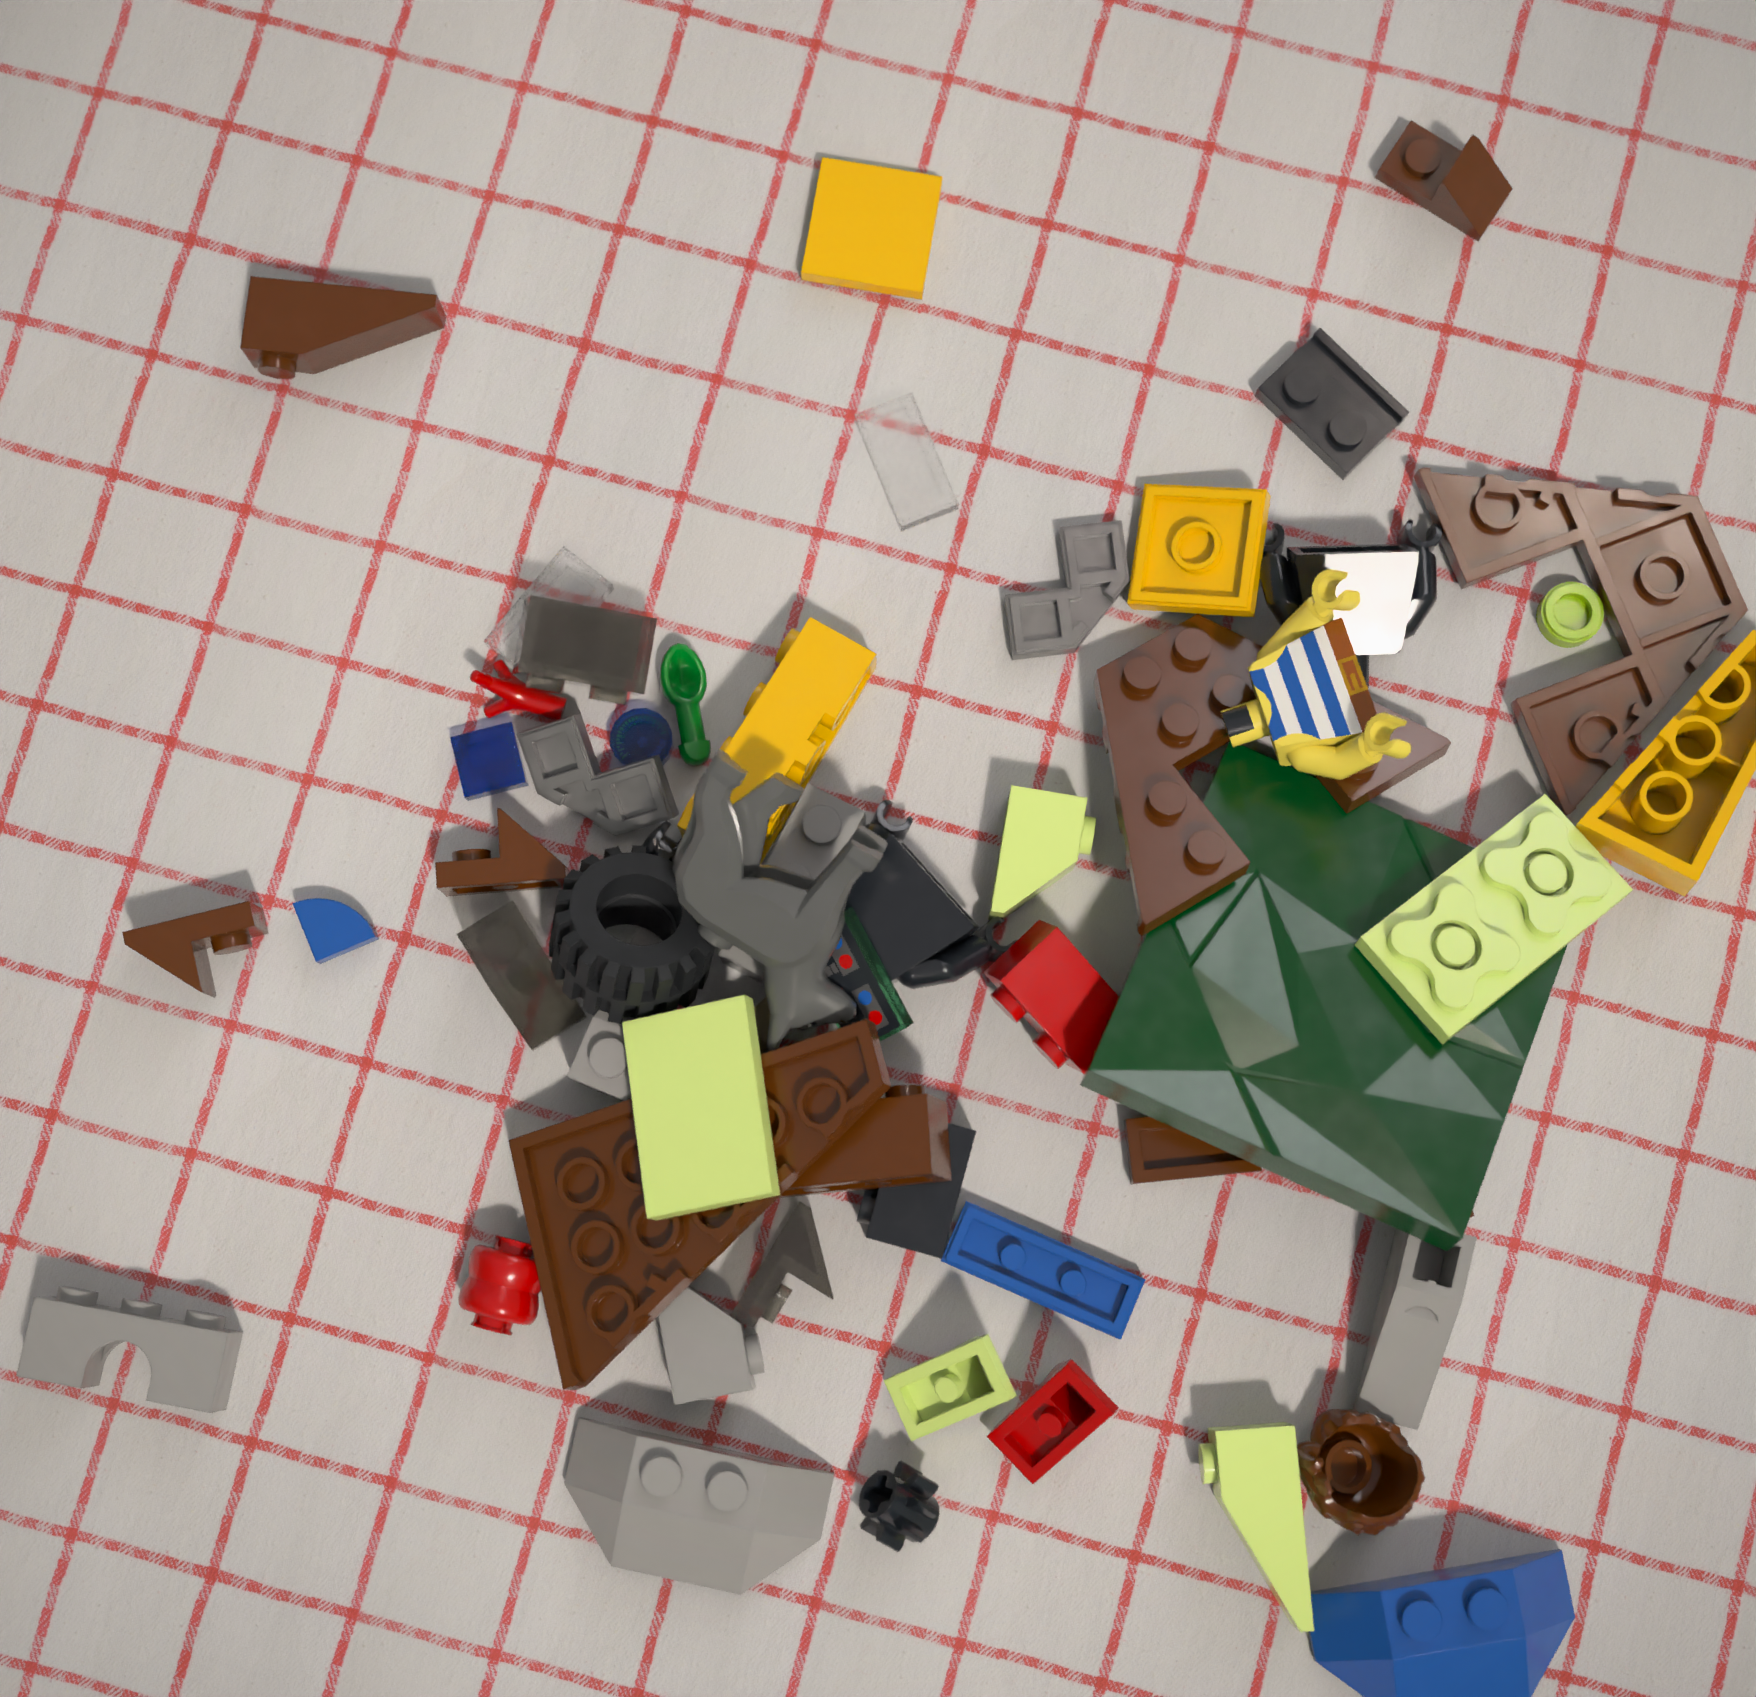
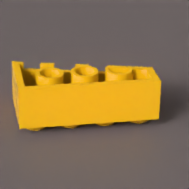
[677,617,877,865]
[1575,630,1756,897]

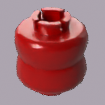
[458,1235,541,1335]

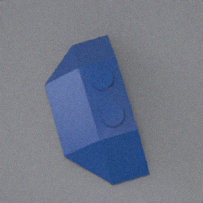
[1309,1549,1575,1697]

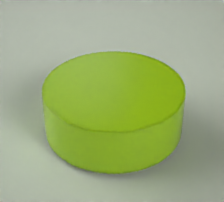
[1536,582,1604,648]

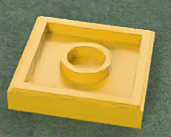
[801,157,943,300]
[1127,484,1271,617]

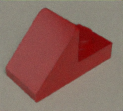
[987,1359,1119,1484]

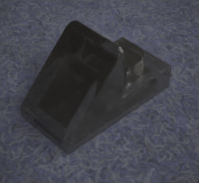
[731,1201,834,1329]

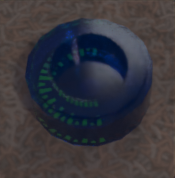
[610,708,674,766]

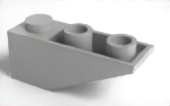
[1353,1229,1477,1430]

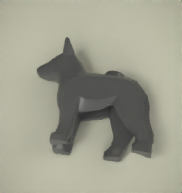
[672,749,888,1052]

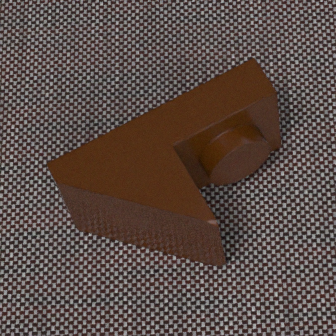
[1375,120,1513,242]
[435,808,570,897]
[122,901,269,998]

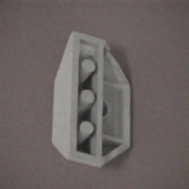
[564,1417,835,1595]

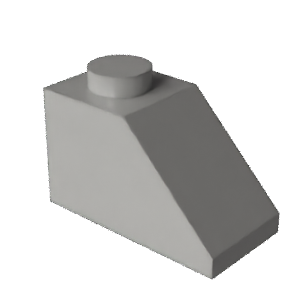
[658,1285,765,1405]

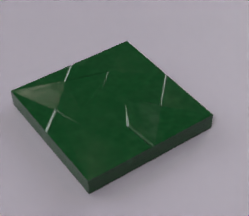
[1080,741,1568,1251]

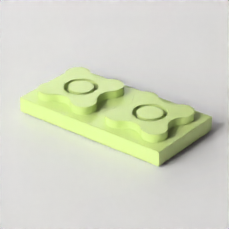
[1355,794,1633,1045]

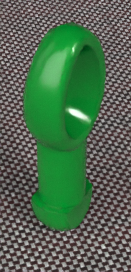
[659,643,711,766]

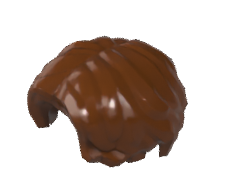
[1297,1409,1425,1536]

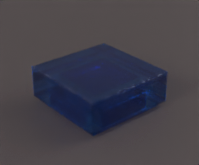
[450,722,529,801]

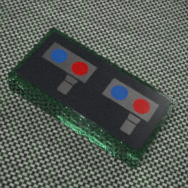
[825,907,914,1041]

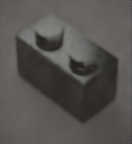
[512,595,657,705]

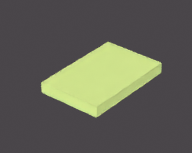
[622,995,780,1220]

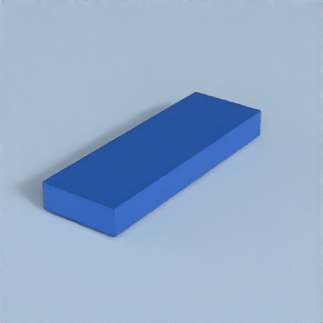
[940,1201,1146,1340]

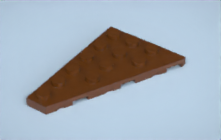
[508,1019,892,1390]

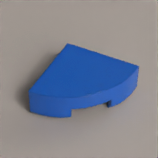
[292,898,379,964]

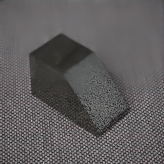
[457,900,587,1051]

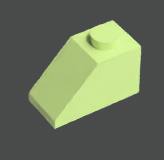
[988,785,1096,920]

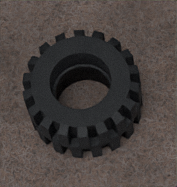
[549,845,715,1024]

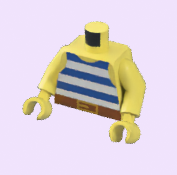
[1221,570,1411,780]

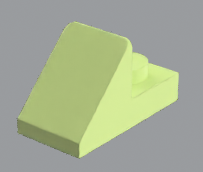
[884,1334,1017,1441]

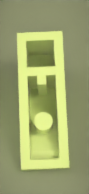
[1198,1422,1314,1632]

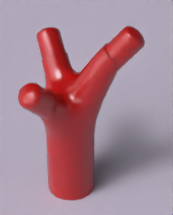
[470,659,567,721]

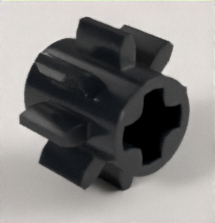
[859,1461,940,1552]

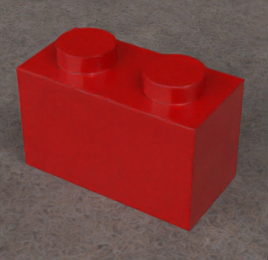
[983,920,1118,1074]

